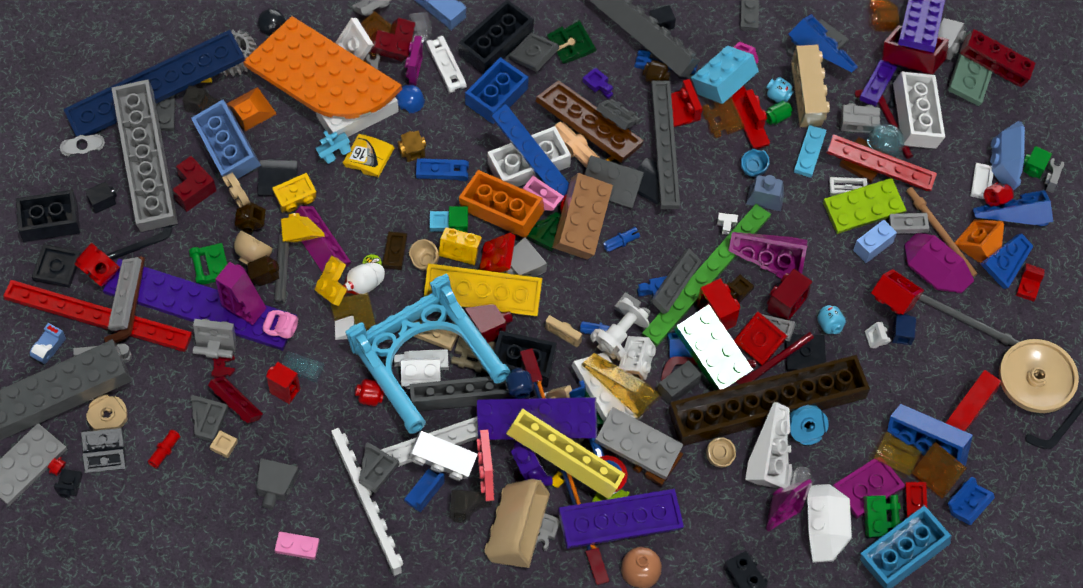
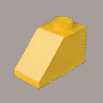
[281,213,325,242]

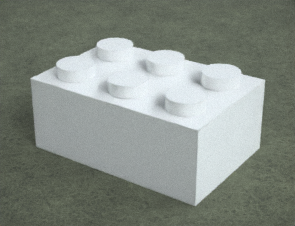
[409,431,477,481]

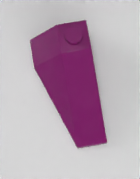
[729,232,807,279]
[766,479,812,532]

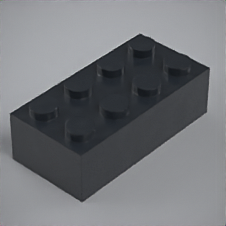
[458,0,534,74]

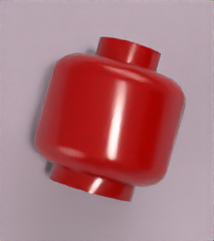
[355,379,384,406]

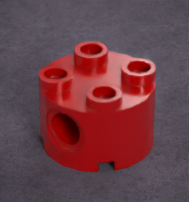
[74,243,120,287]

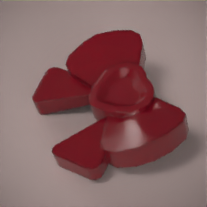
[211,356,235,378]

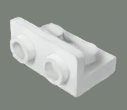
[618,336,656,380]
[401,358,441,389]

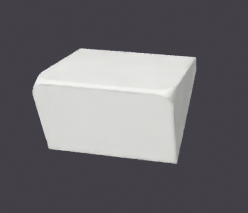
[335,316,354,340]

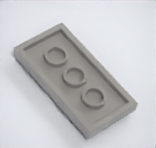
[594,407,683,480]
[0,423,67,506]

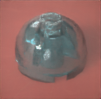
[866,124,904,158]

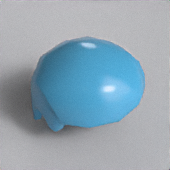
[741,149,769,177]

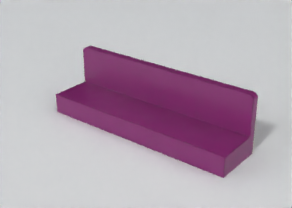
[295,206,351,273]

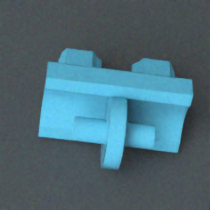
[316,130,351,164]

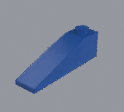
[788,14,858,72]

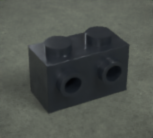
[723,551,768,588]

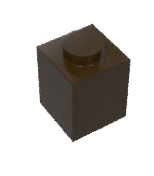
[247,255,280,286]

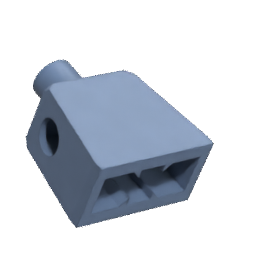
[746,175,784,211]

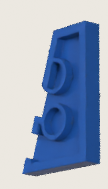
[980,234,1033,289]

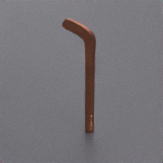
[104,256,145,343]

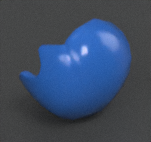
[395,85,425,113]

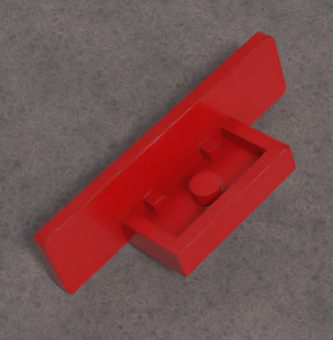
[730,85,770,149]

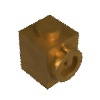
[397,130,426,162]

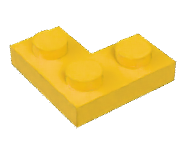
[314,256,347,306]

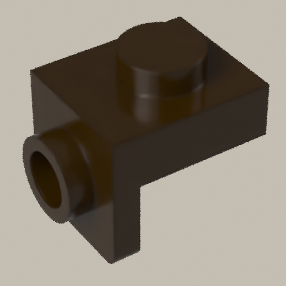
[727,274,754,303]

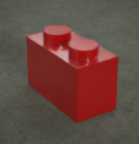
[266,362,300,404]

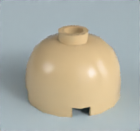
[234,231,273,265]

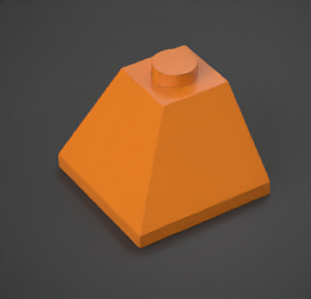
[227,87,276,131]
[955,219,1004,262]

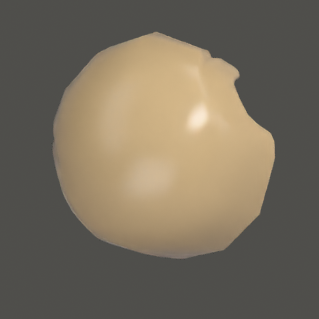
[409,239,439,271]
[706,437,736,467]

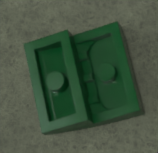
[547,20,597,64]

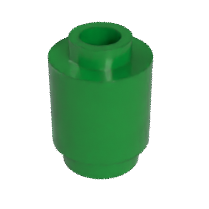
[766,101,792,125]

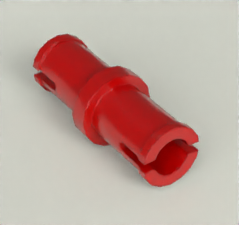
[147,430,181,469]

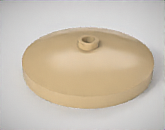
[999,339,1079,413]

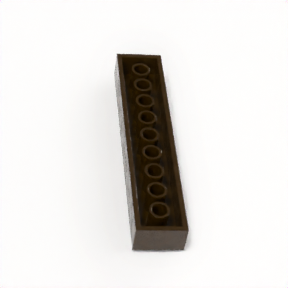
[669,355,870,446]

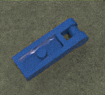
[416,159,469,181]

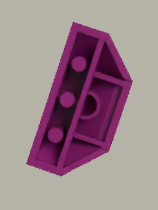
[904,233,974,293]

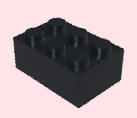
[16,190,80,242]
[494,331,557,387]

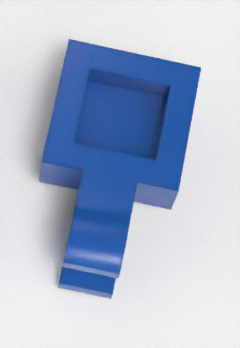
[637,276,667,297]

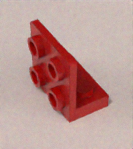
[671,79,702,127]

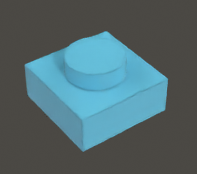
[430,211,449,231]

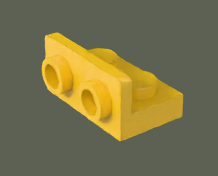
[272,173,316,213]
[439,228,482,265]

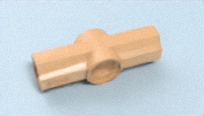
[555,122,600,168]

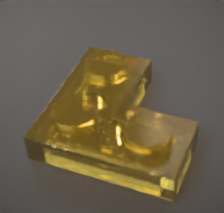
[330,292,376,331]

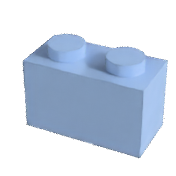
[853,220,897,263]

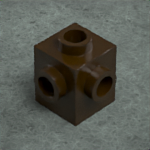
[235,202,266,233]

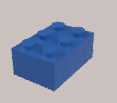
[465,57,529,124]

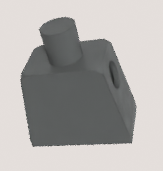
[257,458,299,509]

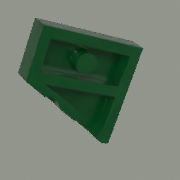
[526,212,561,252]

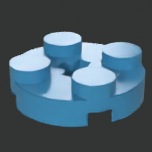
[790,405,829,445]

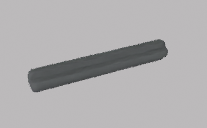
[274,234,289,303]

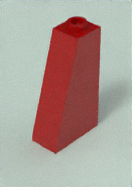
[946,370,1001,432]

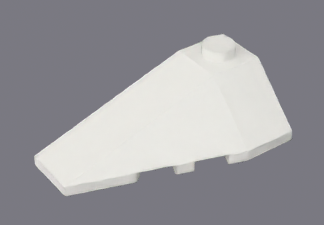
[745,402,792,489]

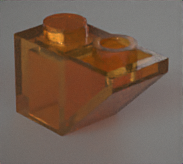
[870,0,899,31]

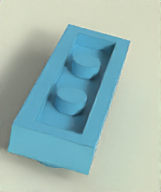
[794,125,827,178]

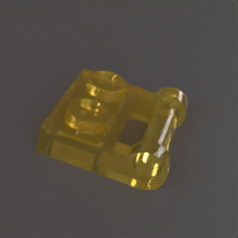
[874,432,921,476]

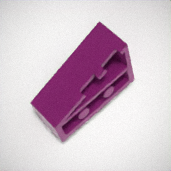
[215,262,266,325]

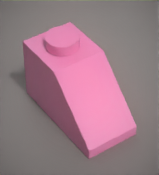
[523,176,564,211]

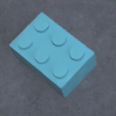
[691,45,759,104]

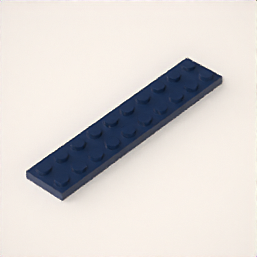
[63,30,246,141]

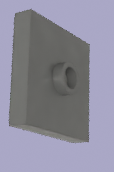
[509,33,559,72]

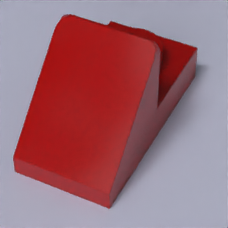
[1016,263,1044,302]

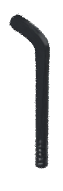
[96,225,172,266]
[1025,398,1083,449]

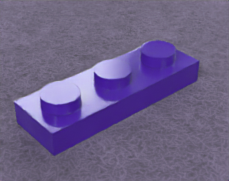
[859,60,897,107]

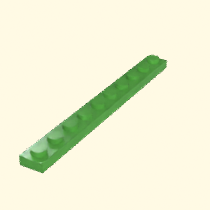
[642,204,771,347]

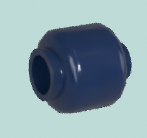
[506,368,534,399]

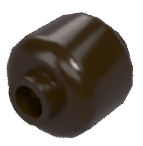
[643,60,671,83]

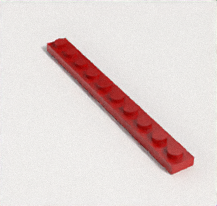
[3,280,193,352]

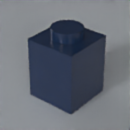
[892,314,916,345]

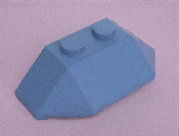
[990,121,1025,191]

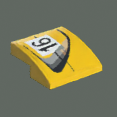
[343,134,394,177]

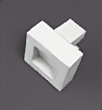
[717,213,738,235]
[865,322,891,348]

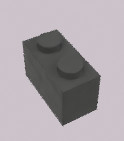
[658,360,702,405]

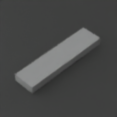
[108,257,142,331]

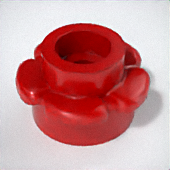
[48,457,66,476]

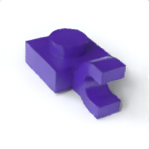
[582,67,613,99]

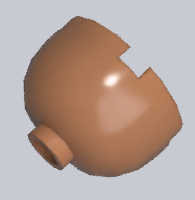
[621,547,662,588]

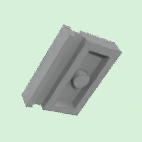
[352,0,391,16]

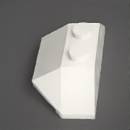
[808,484,852,562]

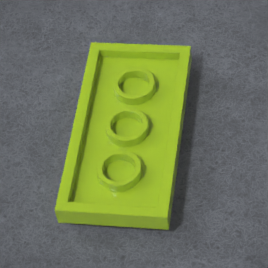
[823,178,906,234]

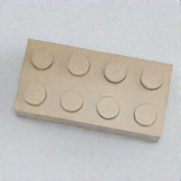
[791,45,830,128]

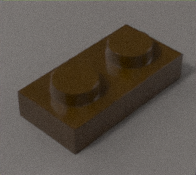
[383,231,407,270]

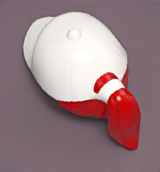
[343,263,385,296]

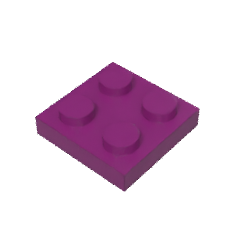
[405,35,423,86]

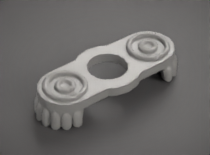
[60,134,105,156]

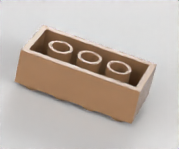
[552,173,613,259]

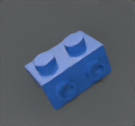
[948,477,995,525]

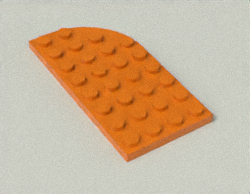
[243,16,402,119]

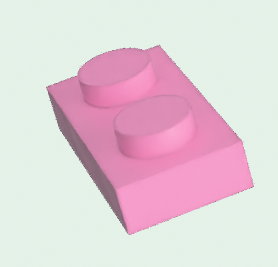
[275,532,320,560]

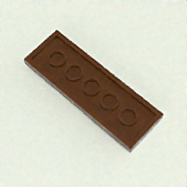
[535,80,644,162]

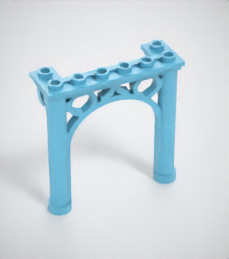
[345,273,511,434]

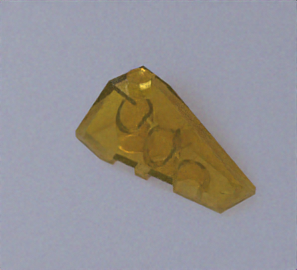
[581,353,662,418]

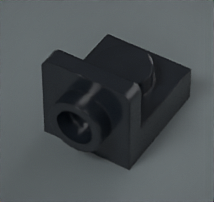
[54,469,83,498]

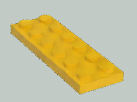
[424,263,542,316]

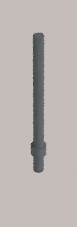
[918,293,1020,346]

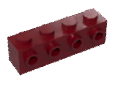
[959,29,1036,87]

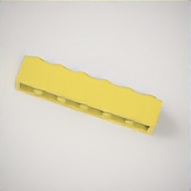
[506,408,625,499]

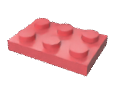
[477,430,494,501]

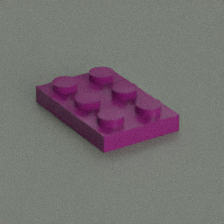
[833,455,905,519]

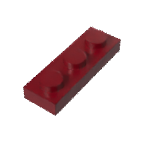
[208,376,263,423]

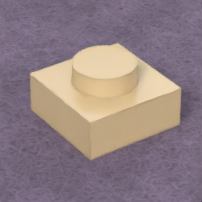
[210,431,238,458]

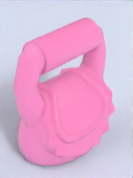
[262,310,298,339]

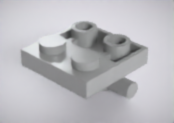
[193,319,237,359]

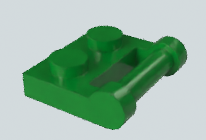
[189,243,227,285]

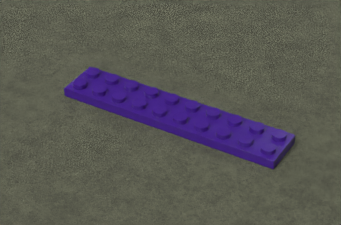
[103,259,297,351]

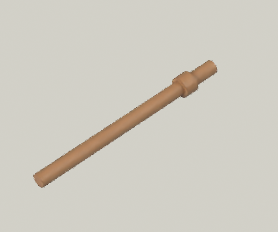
[906,187,978,277]

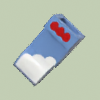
[30,323,66,364]

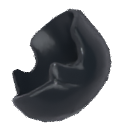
[258,8,286,35]

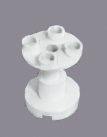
[590,298,649,361]

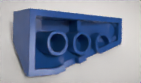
[973,190,1053,226]

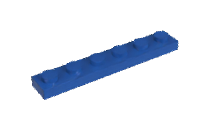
[490,104,569,203]

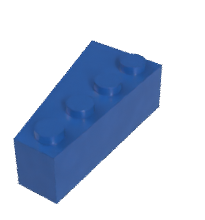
[887,404,973,477]

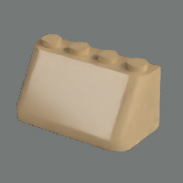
[485,479,550,568]

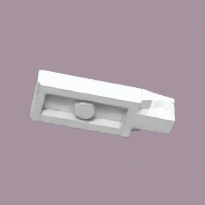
[394,349,449,370]

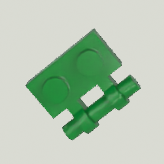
[864,495,902,537]

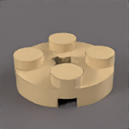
[222,173,250,208]
[87,395,128,429]

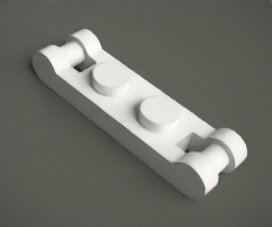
[425,35,467,93]

